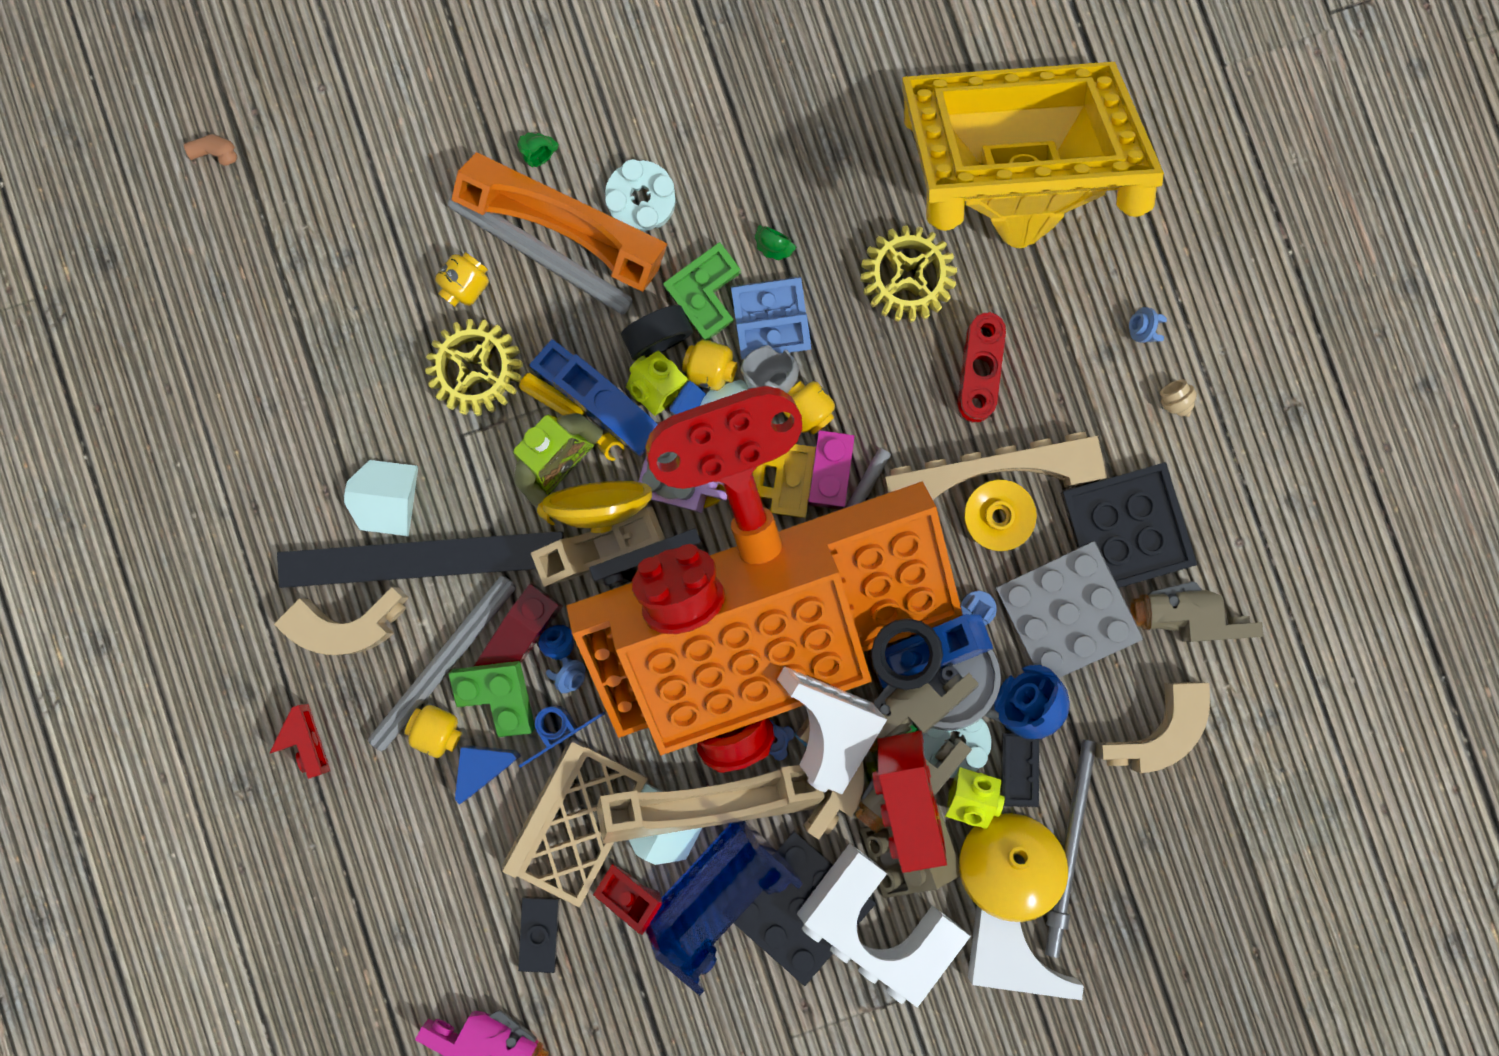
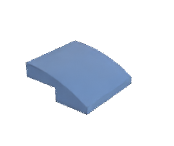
[731,276,811,359]

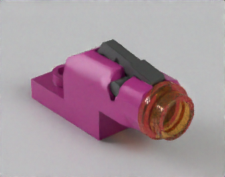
[415,1010,550,1056]

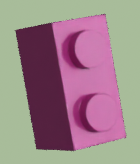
[808,430,855,510]

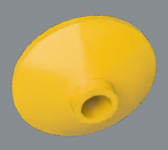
[964,480,1037,551]

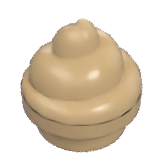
[1160,379,1197,417]

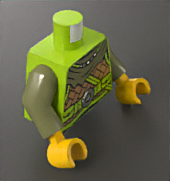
[513,413,624,525]

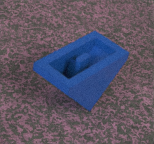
[455,745,521,805]

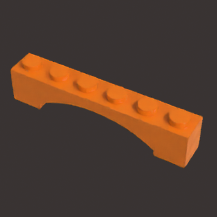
[451,152,668,292]

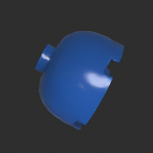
[994,665,1070,739]

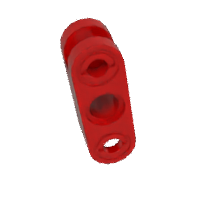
[957,312,1006,423]

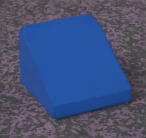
[670,381,706,415]

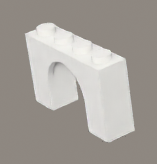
[797,843,971,1008]

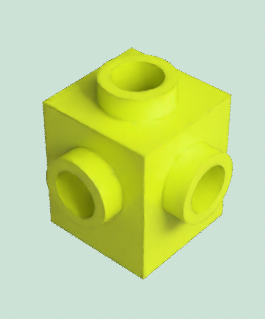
[626,350,688,416]
[945,767,1005,829]

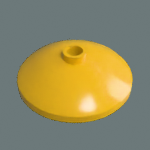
[542,481,652,533]
[959,813,1068,922]

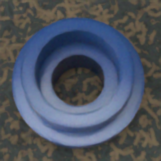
[538,625,574,660]

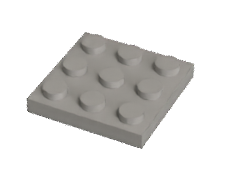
[996,540,1143,678]

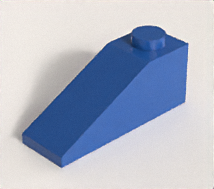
[871,614,994,689]

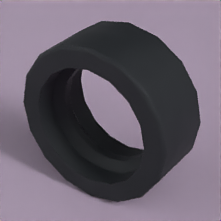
[621,305,693,360]
[871,618,943,690]

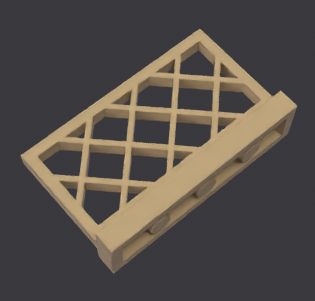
[502,737,648,907]

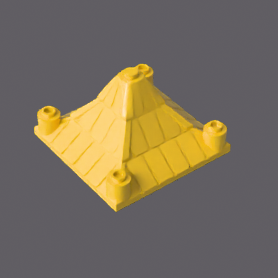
[902,61,1164,248]

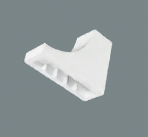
[777,666,887,794]
[968,906,1084,1000]

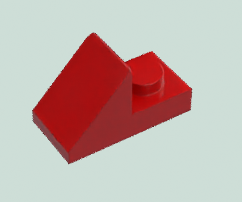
[270,704,331,779]
[593,864,662,935]

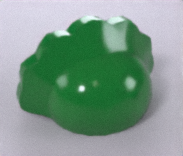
[517,133,559,167]
[755,225,797,261]

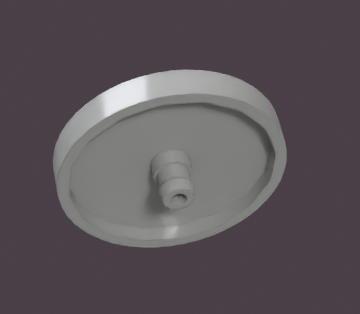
[917,634,1001,731]

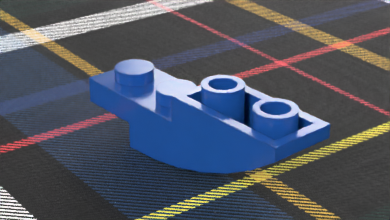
[529,339,658,457]

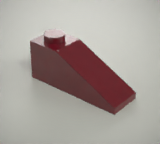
[473,584,563,667]

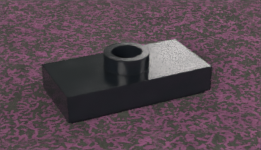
[1001,733,1040,807]
[518,896,560,973]

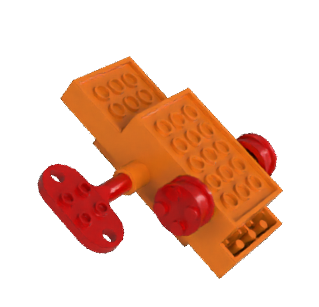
[566,386,962,773]

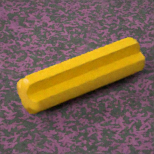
[519,373,584,415]

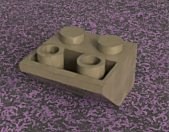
[860,805,960,898]

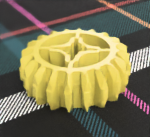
[860,226,957,323]
[425,319,523,416]

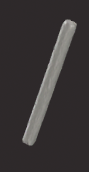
[448,195,633,314]
[368,576,516,751]

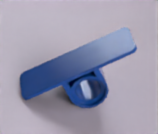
[518,705,607,768]

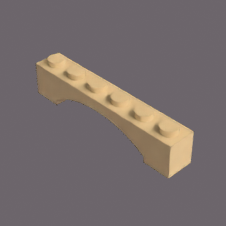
[883,432,1107,500]
[596,765,825,844]

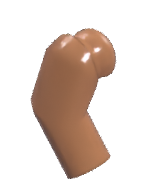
[184,134,237,166]

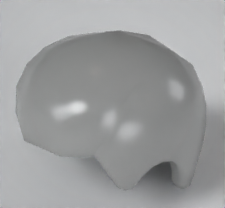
[740,345,799,393]

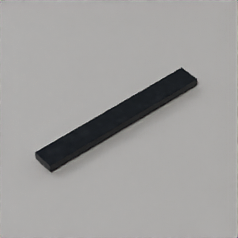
[277,531,564,588]

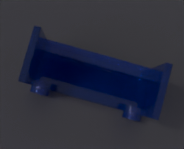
[646,820,803,996]

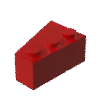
[872,730,947,873]

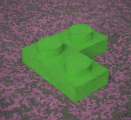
[663,242,741,340]
[449,661,536,737]

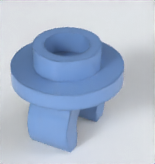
[1129,307,1167,343]
[960,591,997,625]
[545,657,586,693]

